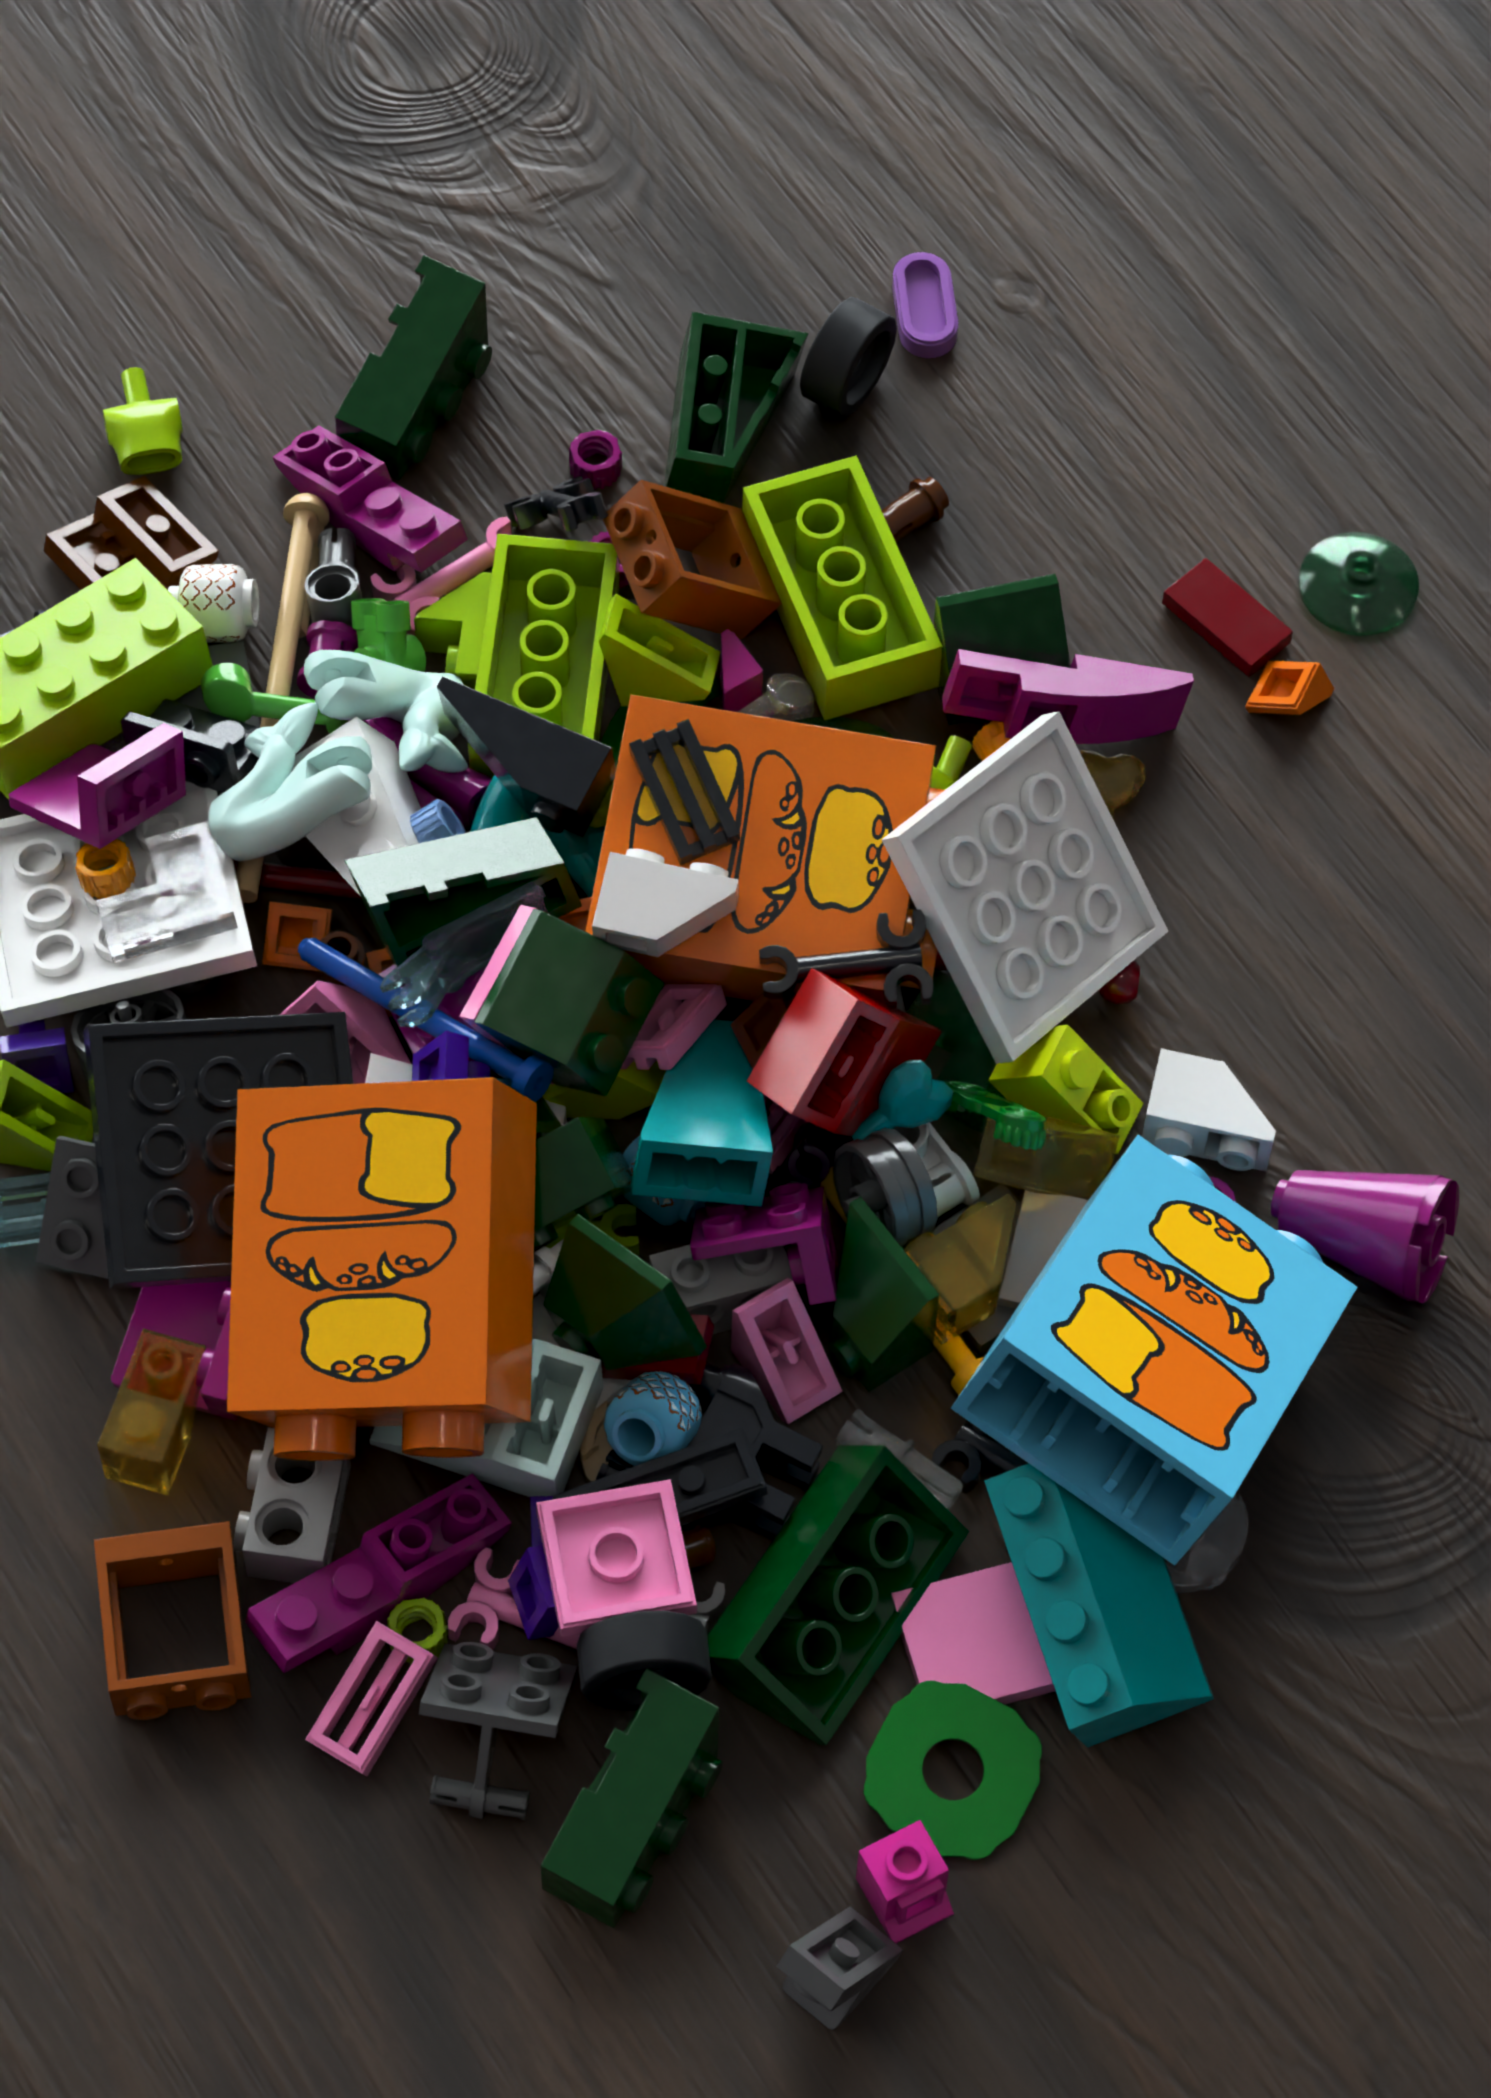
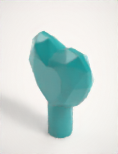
[852,1060,953,1140]

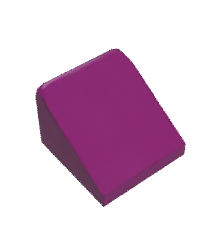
[720,629,763,714]

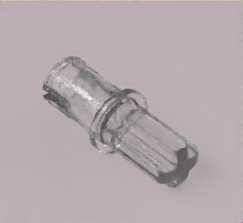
[835,1409,963,1510]

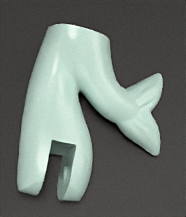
[304,650,468,773]
[209,703,372,861]

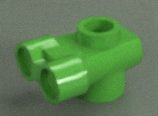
[351,598,426,672]

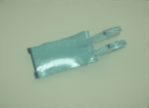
[380,881,549,1028]

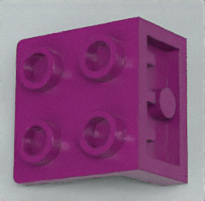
[9,723,186,849]
[690,1182,838,1305]
[111,1281,238,1421]

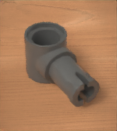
[304,528,362,645]

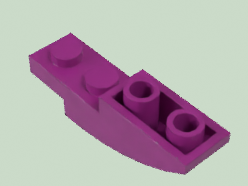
[273,425,468,572]
[942,649,1194,744]
[245,1473,512,1673]

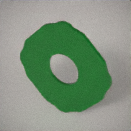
[863,1680,1042,1860]

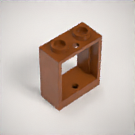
[603,480,782,639]
[94,1521,251,1720]

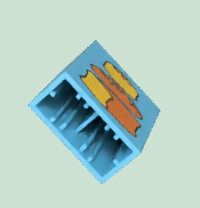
[950,1135,1358,1565]

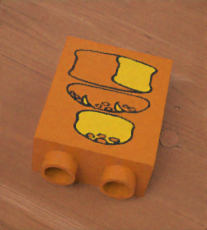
[585,694,945,1002]
[227,1077,537,1461]

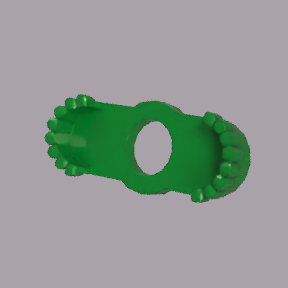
[945,1081,1046,1151]

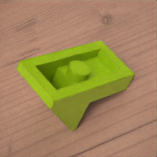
[414,572,492,690]

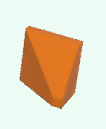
[1245,661,1335,715]
[262,901,333,971]

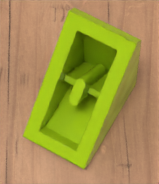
[598,594,721,706]
[0,1059,94,1171]

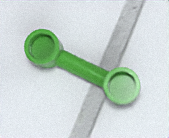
[201,663,348,733]

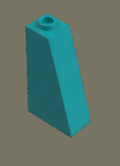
[630,1020,773,1207]

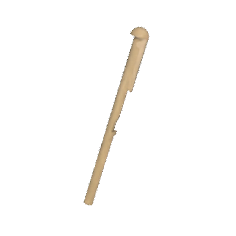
[236,493,329,903]

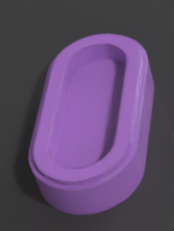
[892,252,958,358]

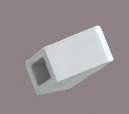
[592,849,739,957]
[1142,1048,1276,1171]

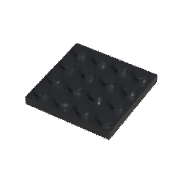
[83,1012,353,1289]

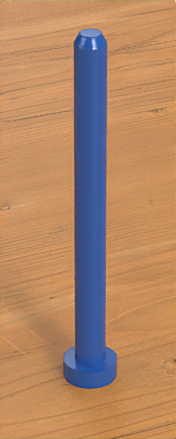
[298,938,554,1102]

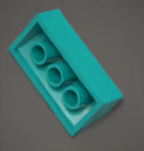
[984,1463,1214,1748]

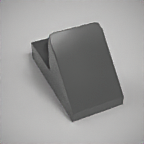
[776,1906,904,2030]

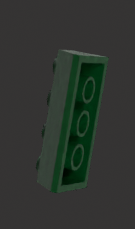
[707,1445,970,1745]

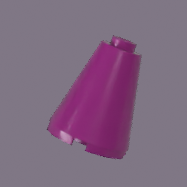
[1271,1170,1460,1303]

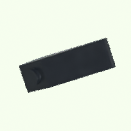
[437,676,616,837]

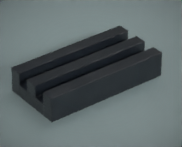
[629,719,740,865]

